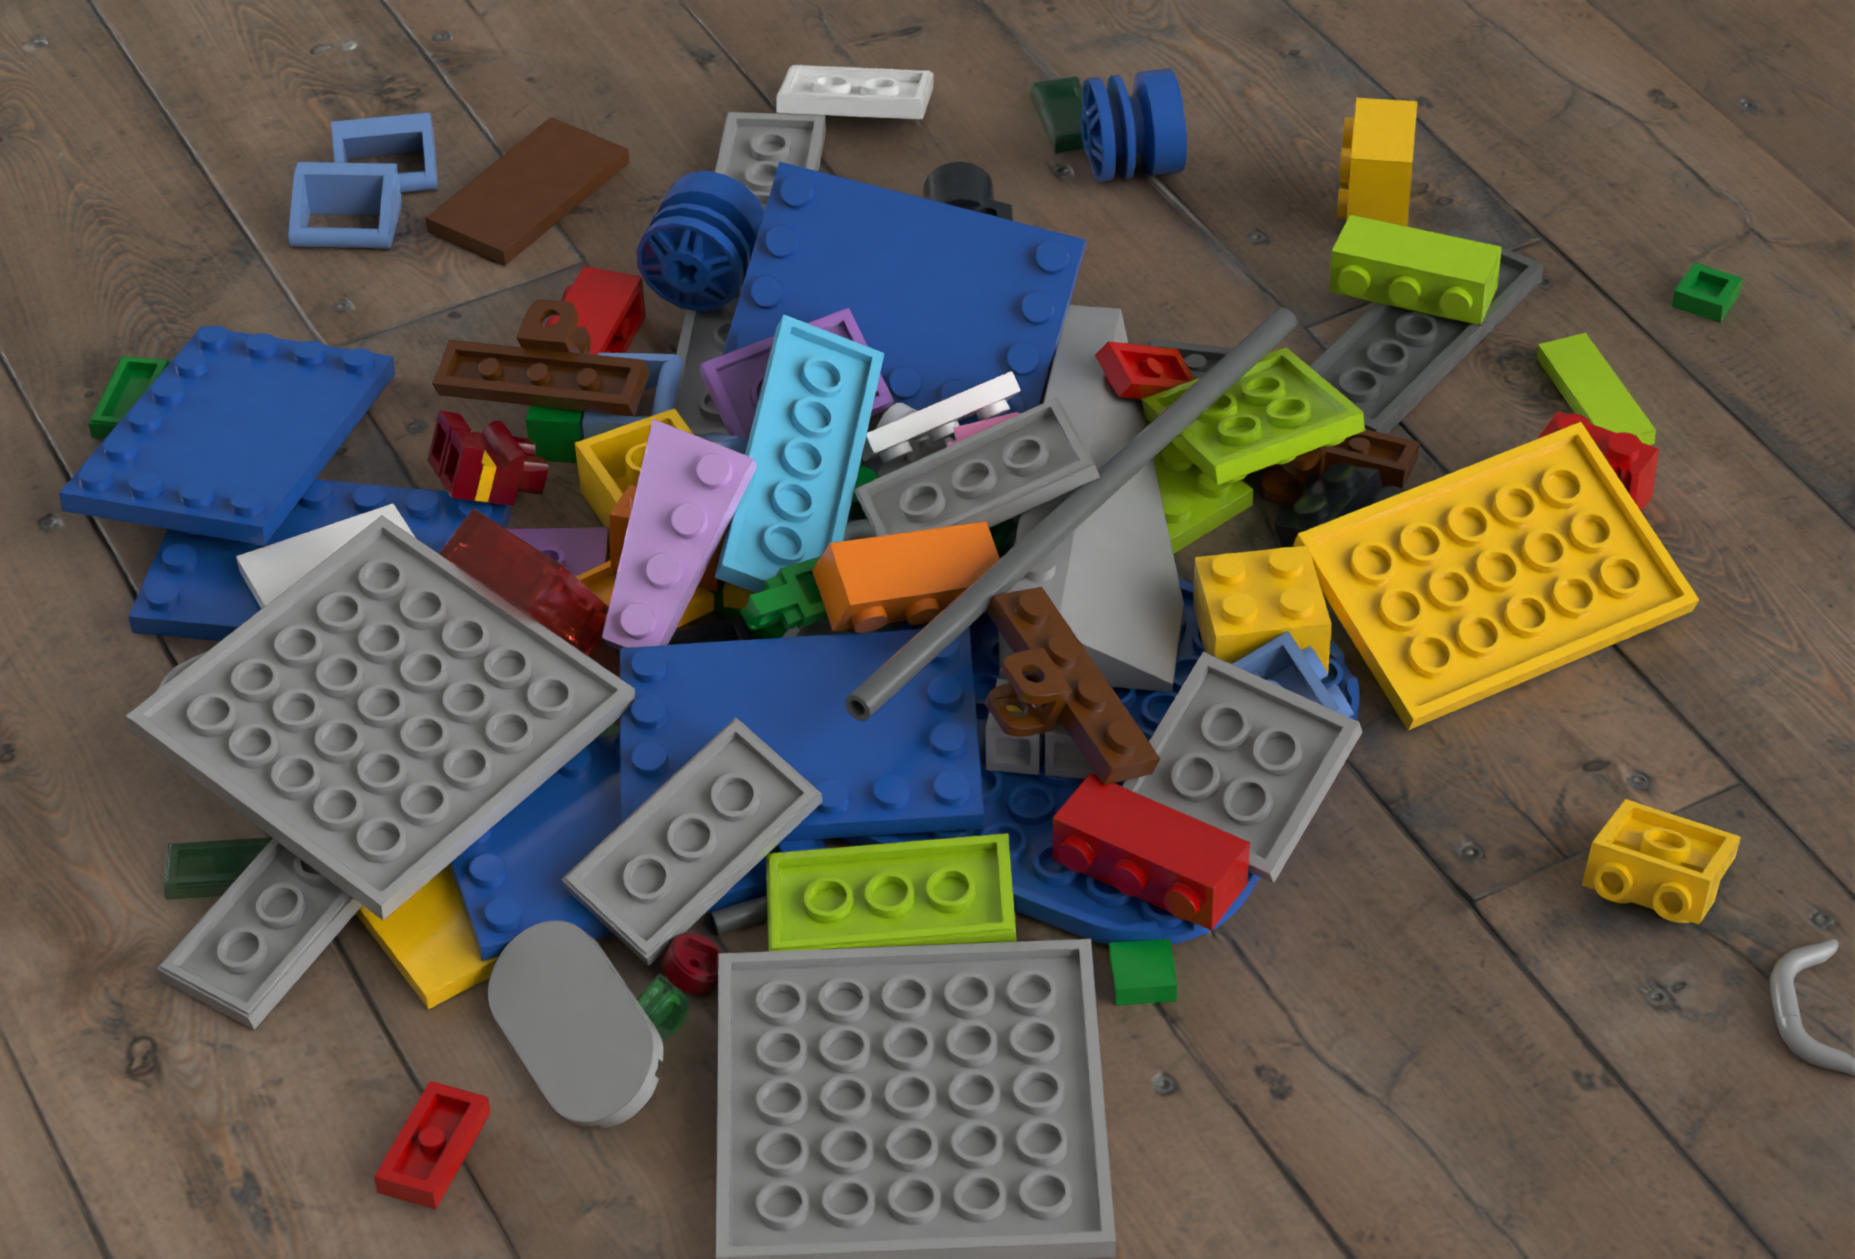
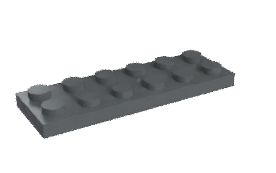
[1309,227,1543,434]

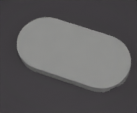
[488,921,663,1128]

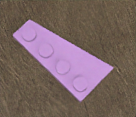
[602,419,757,651]

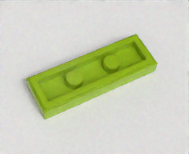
[1536,333,1656,445]

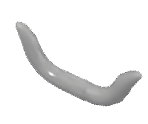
[1770,939,1855,1076]

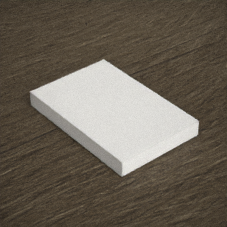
[776,65,933,119]
[236,504,415,609]

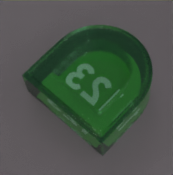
[636,973,690,1042]

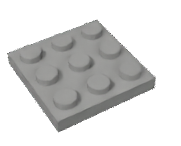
[1122,652,1363,883]

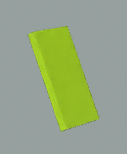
[766,833,1017,951]

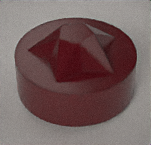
[661,933,722,995]

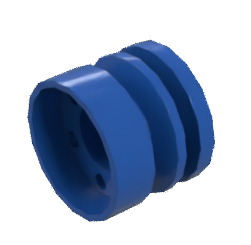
[1080,68,1187,183]
[636,171,765,312]

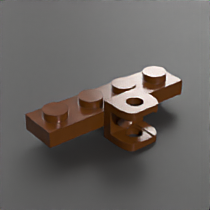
[432,299,650,417]
[1261,429,1420,505]
[985,587,1160,785]

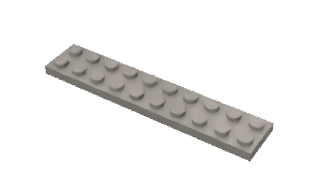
[674,112,826,436]

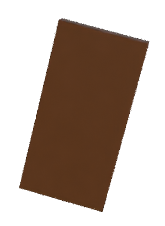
[426,117,629,265]

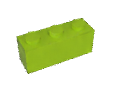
[1329,215,1502,325]

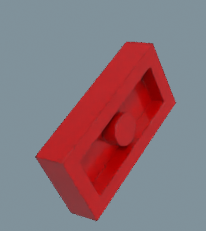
[1095,341,1196,399]
[374,1081,491,1210]

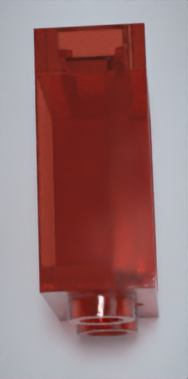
[439,508,609,656]

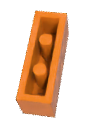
[812,521,1000,633]

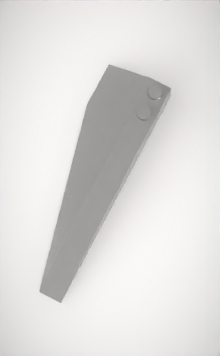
[998,305,1184,692]

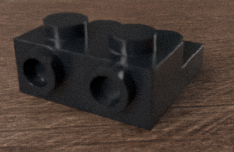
[1275,463,1407,548]

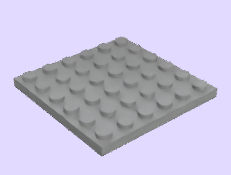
[126,515,635,920]
[716,939,1116,1259]

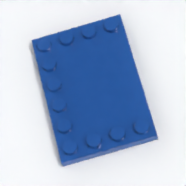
[722,161,1087,426]
[59,326,395,546]
[128,479,512,641]
[620,627,985,841]
[449,733,826,961]

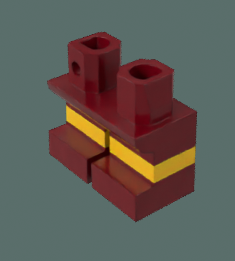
[427,410,549,506]

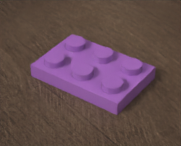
[700,308,894,439]

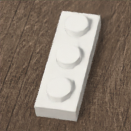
[862,371,1021,464]

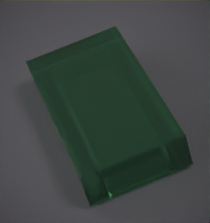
[1031,76,1084,154]

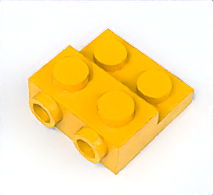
[1582,799,1741,925]

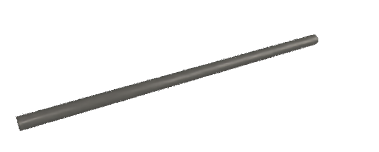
[845,308,1297,721]

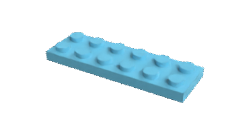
[715,315,885,593]

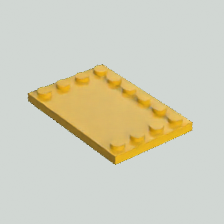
[1293,422,1699,730]

